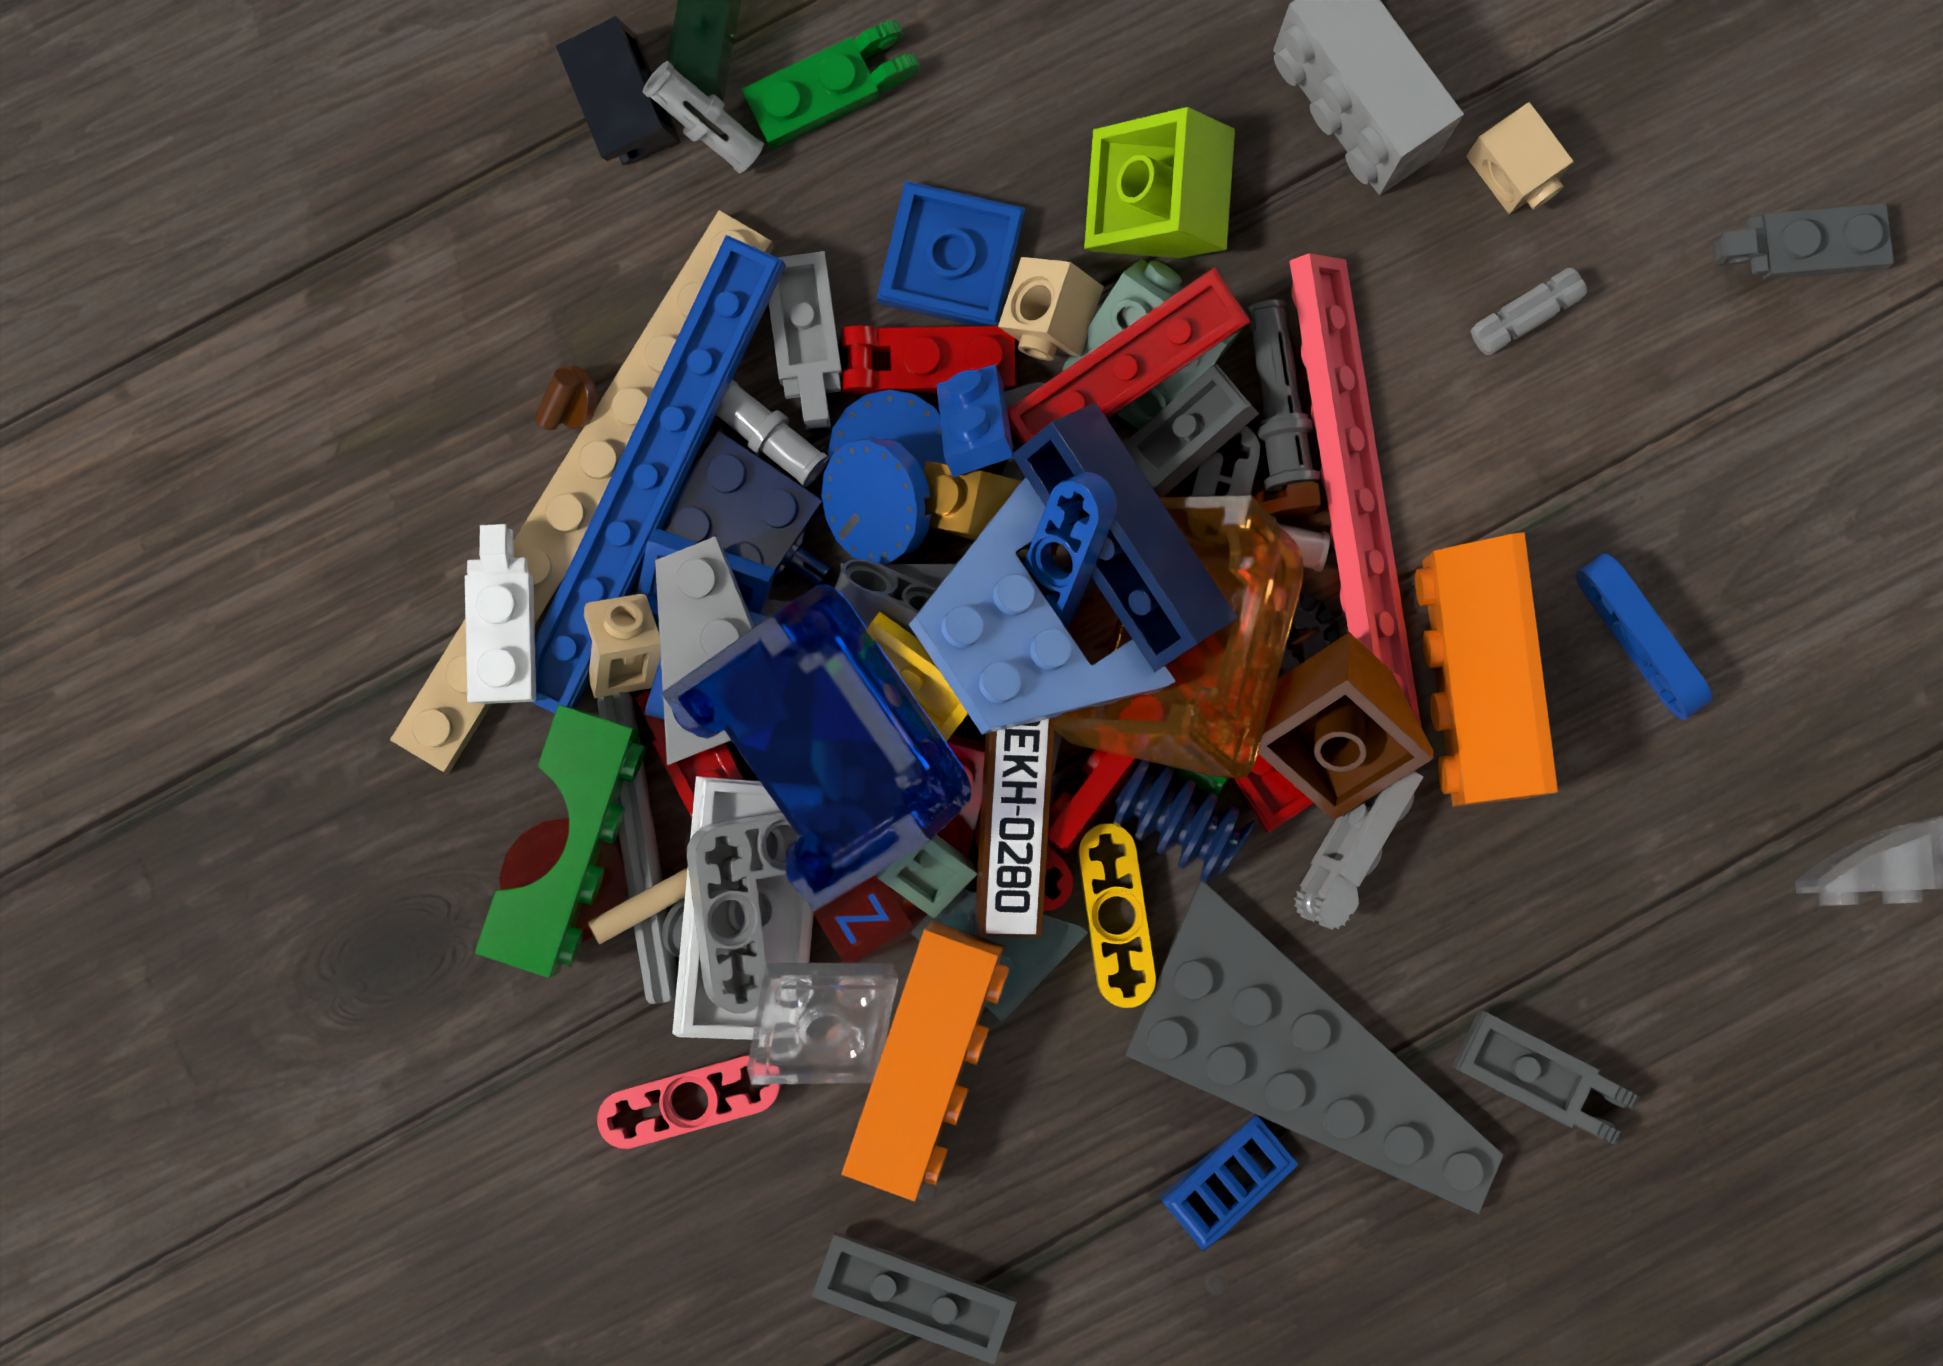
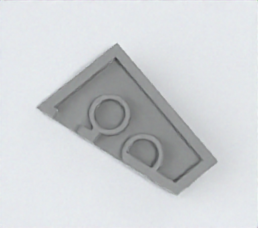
[655,536,790,765]

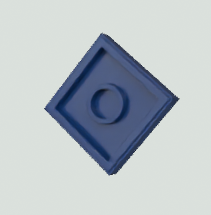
[877,181,1025,326]

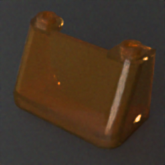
[1053,495,1304,779]

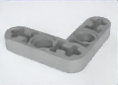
[687,803,875,1013]

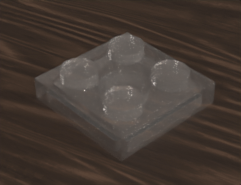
[747,963,899,1084]

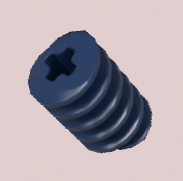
[1114,751,1256,884]

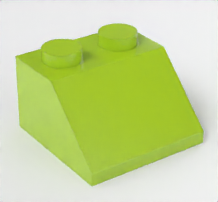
[1084,107,1235,258]

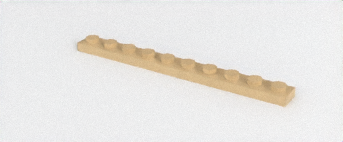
[390,210,774,774]

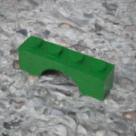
[475,705,645,978]

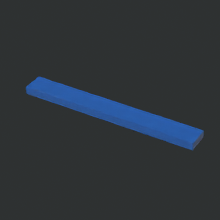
[531,235,786,714]

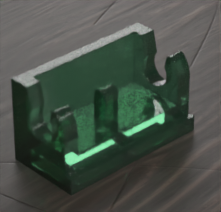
[667,0,741,101]

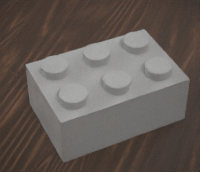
[1273,0,1464,196]

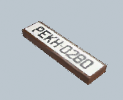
[974,717,1055,938]

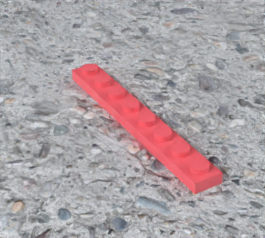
[1289,253,1422,728]

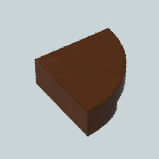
[1248,481,1321,521]

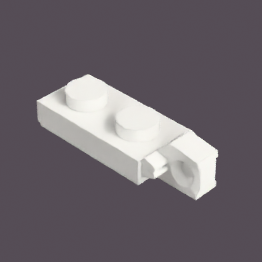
[465,524,536,705]

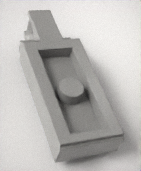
[769,251,842,430]

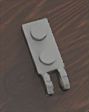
[1294,771,1423,930]

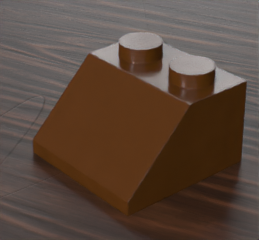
[1248,632,1433,820]

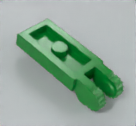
[741,19,921,150]

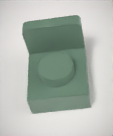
[869,804,977,918]

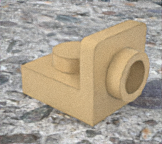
[584,594,661,698]

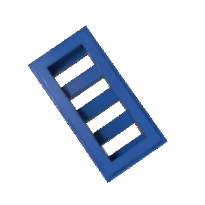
[1158,1114,1298,1252]

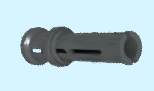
[1247,300,1321,493]

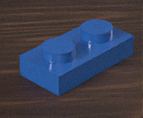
[937,364,1013,477]

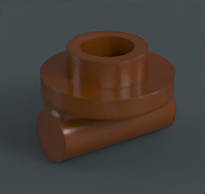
[535,365,599,430]

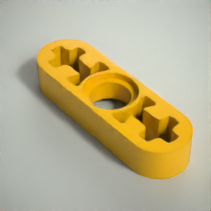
[1078,824,1156,1008]

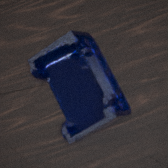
[661,584,971,911]

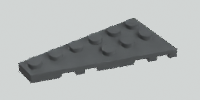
[1124,880,1503,1214]

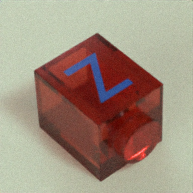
[813,872,917,967]

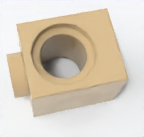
[1466,102,1574,215]
[998,257,1104,361]

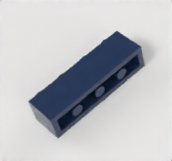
[1012,402,1238,672]

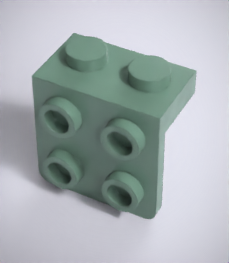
[1063,258,1242,430]

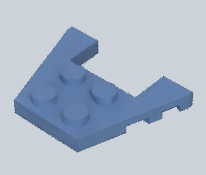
[909,477,1175,735]

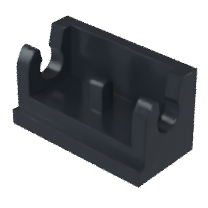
[556,16,681,165]

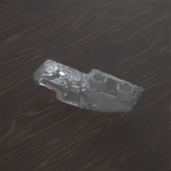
[1795,815,1943,906]

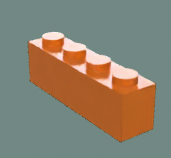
[841,921,1010,1202]

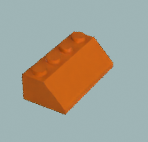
[1415,532,1558,807]

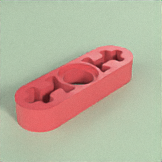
[597,1054,782,1149]

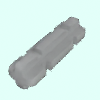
[1470,268,1587,355]

